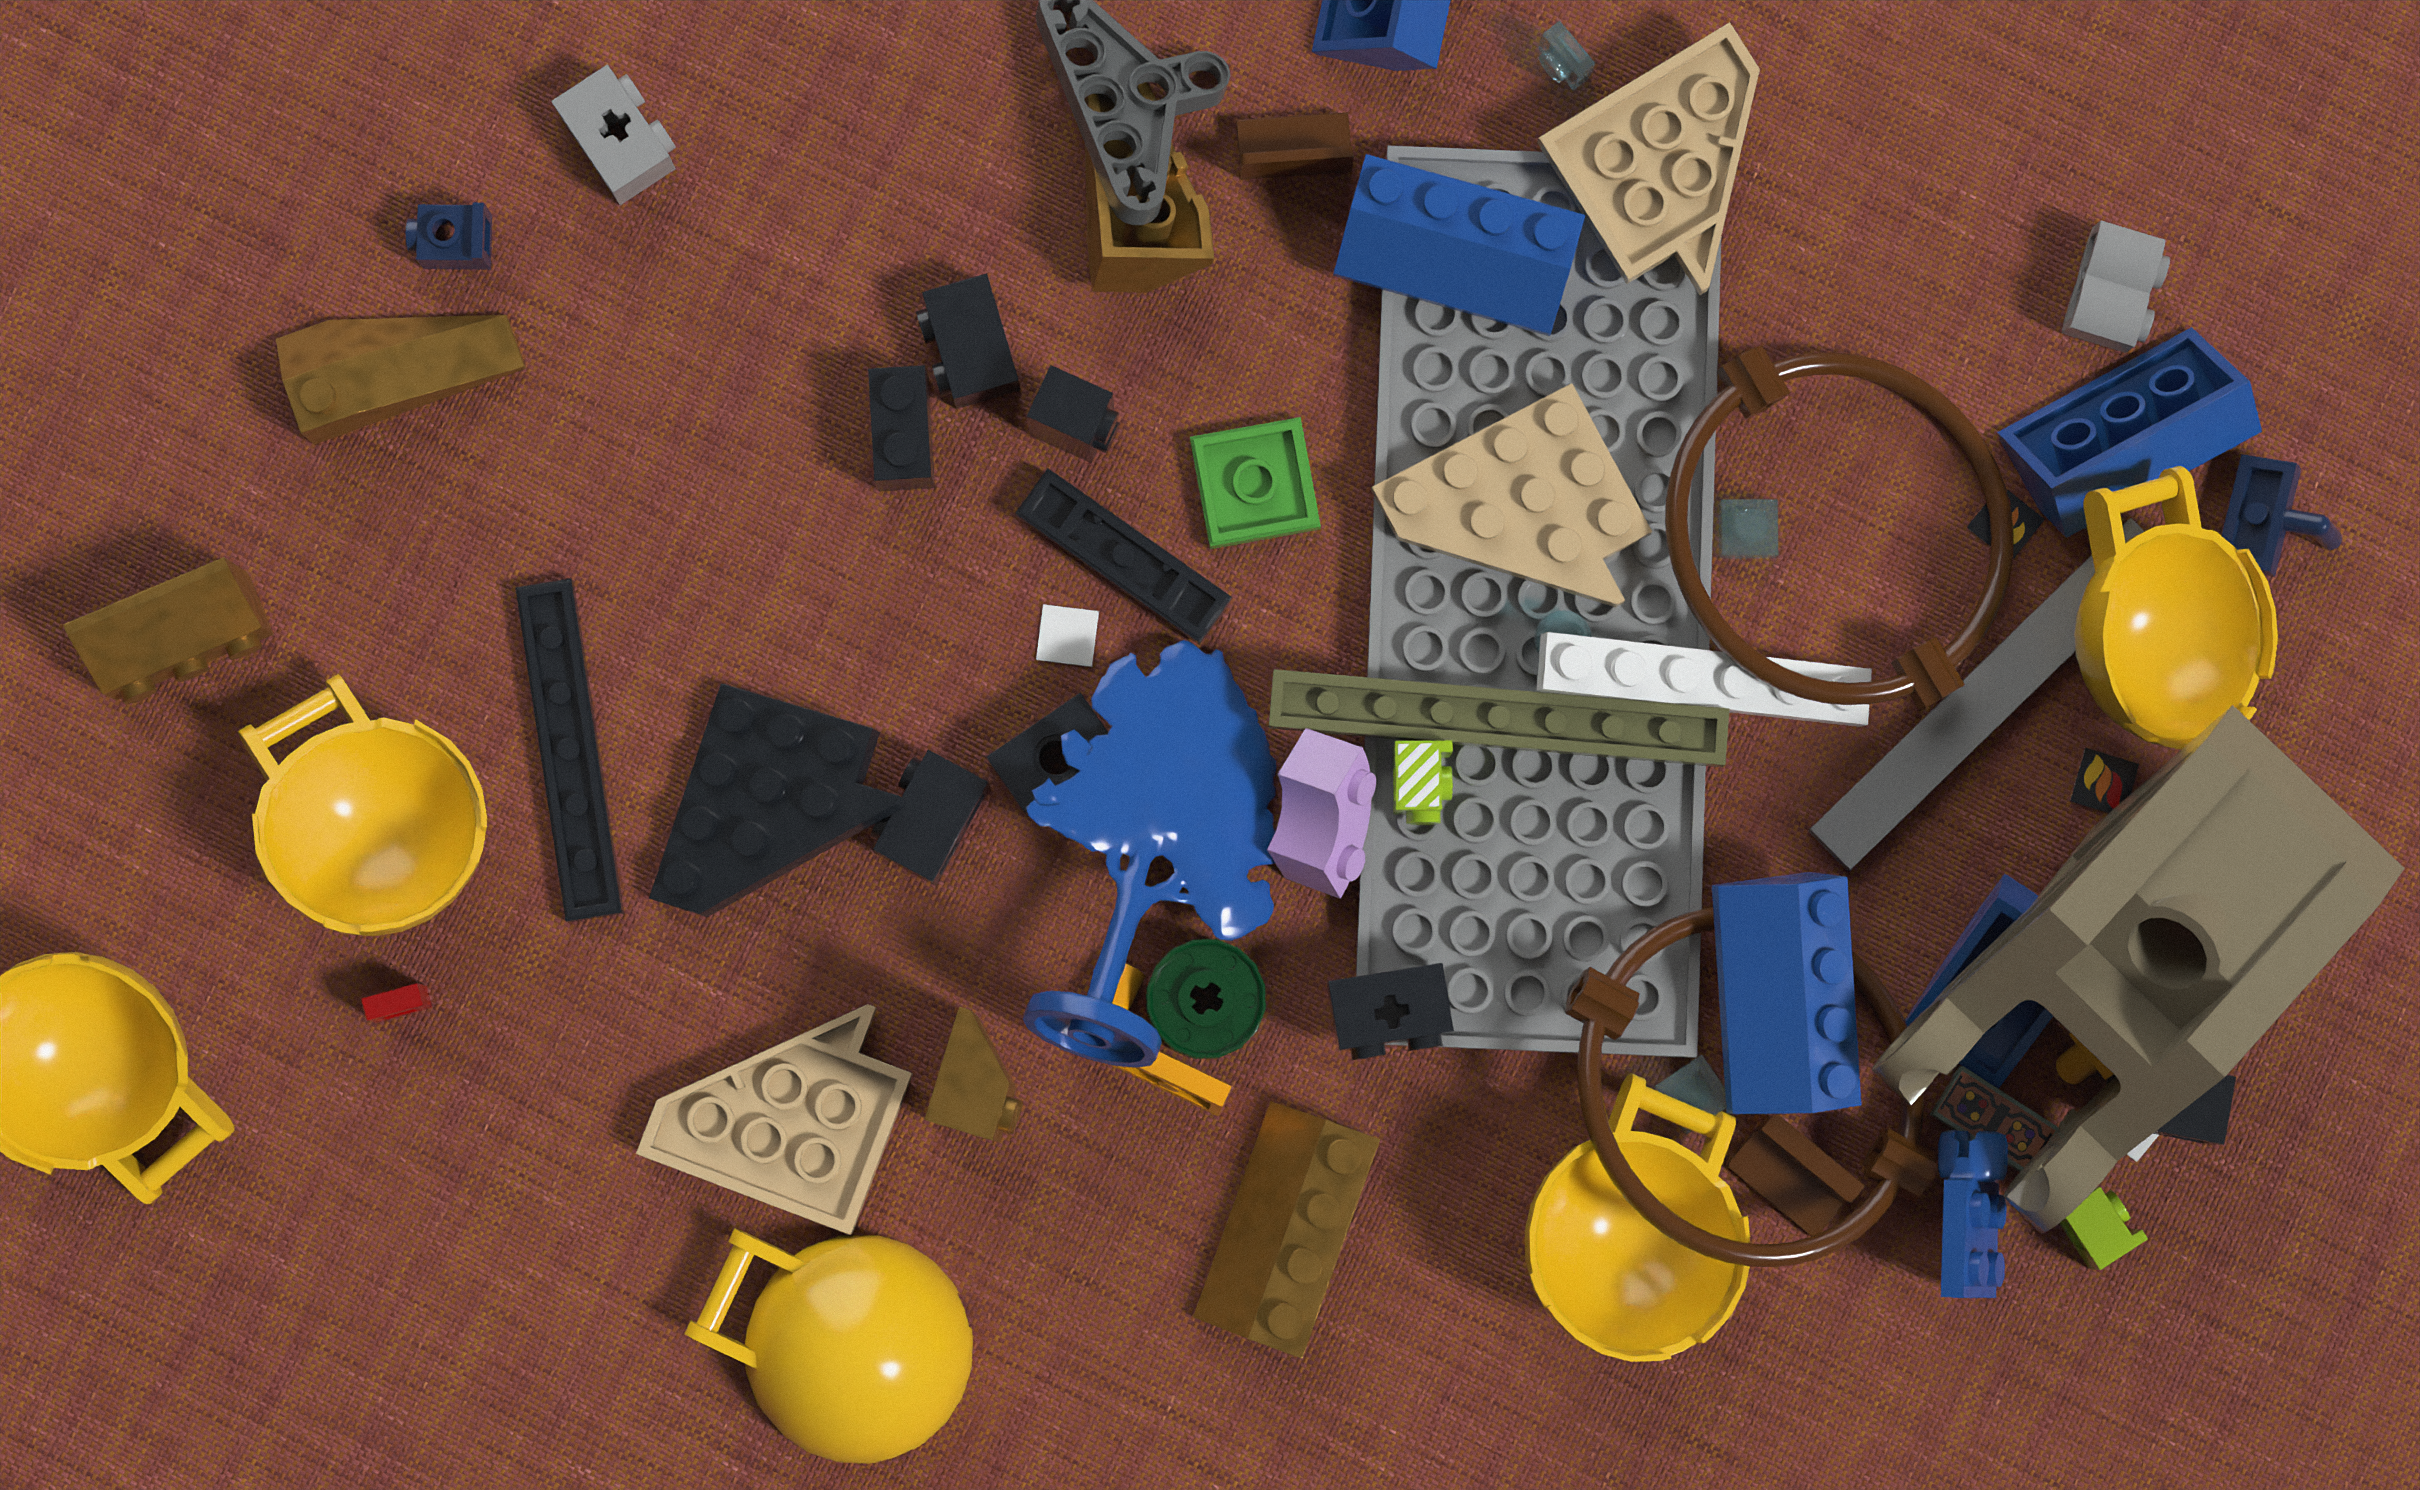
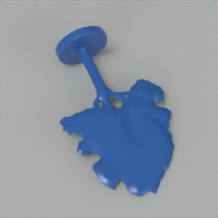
[1023,640,1277,1068]

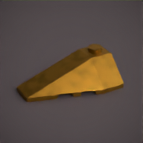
[1084,65,1214,293]
[276,315,526,445]

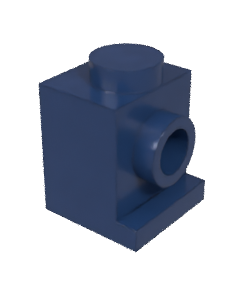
[406,202,492,270]

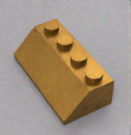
[1193,1101,1380,1359]

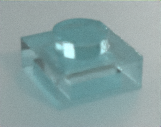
[1538,20,1595,91]
[1719,499,1779,559]
[1653,1055,1726,1134]

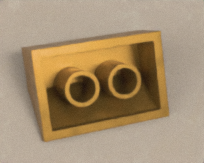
[63,557,274,704]
[924,1007,1023,1143]

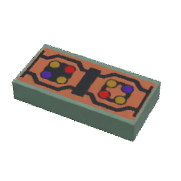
[1929,1066,2059,1172]

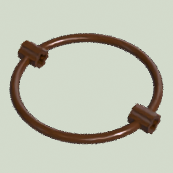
[1665,345,2014,711]
[1565,907,1938,1267]

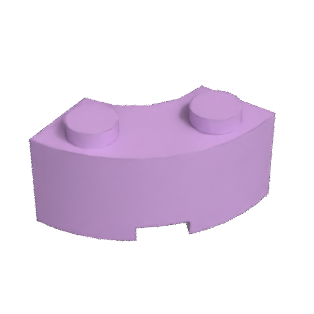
[1267,728,1376,899]

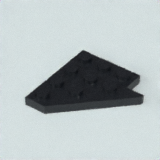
[649,683,906,917]

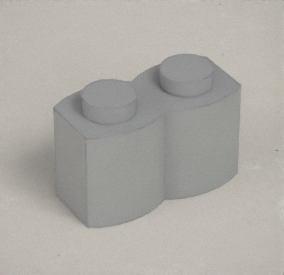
[2062,220,2170,353]

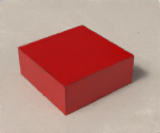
[361,983,432,1023]

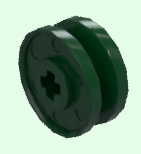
[1146,939,1266,1059]

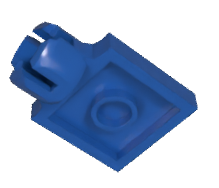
[1938,1130,2008,1298]

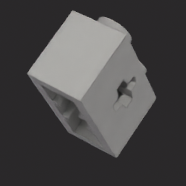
[551,64,676,205]

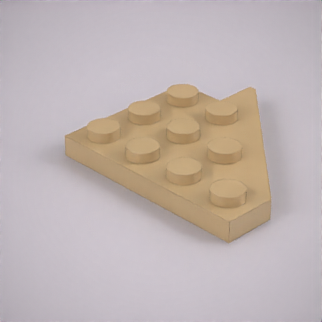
[1537,22,1760,295]
[1371,383,1652,607]
[636,1004,913,1235]

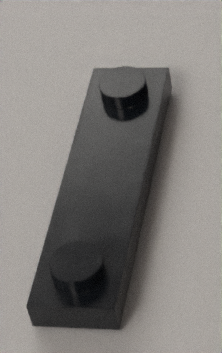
[1015,468,1232,645]

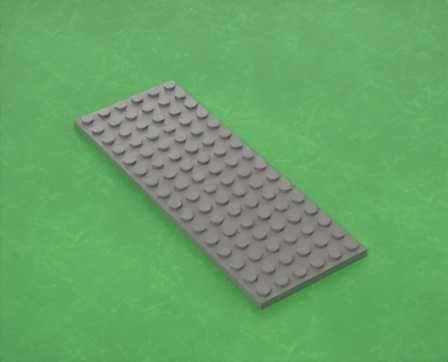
[1356,145,1721,1058]

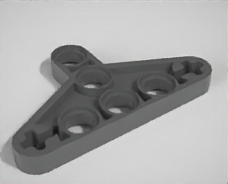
[1035,0,1230,225]

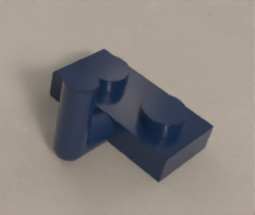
[2222,454,2342,577]

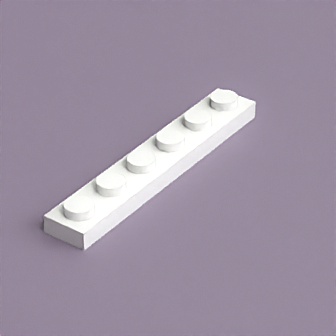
[1536,632,1872,727]

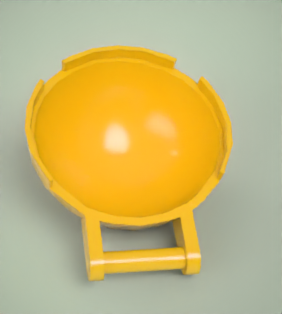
[2074,466,2278,750]
[237,674,487,936]
[0,952,235,1204]
[1525,1073,1750,1362]
[684,1228,973,1464]

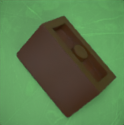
[1237,112,1354,180]
[1727,1114,1865,1236]

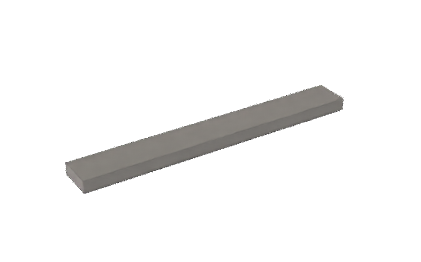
[1808,518,2144,871]

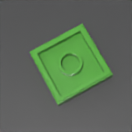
[1190,417,1321,549]

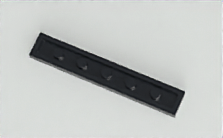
[515,578,624,923]

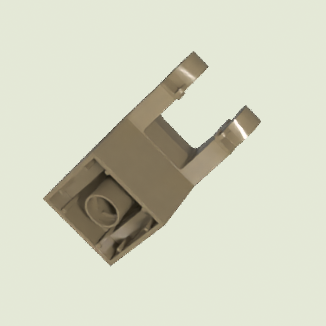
[1872,705,2404,1233]

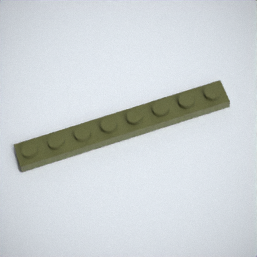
[1268,669,1730,767]

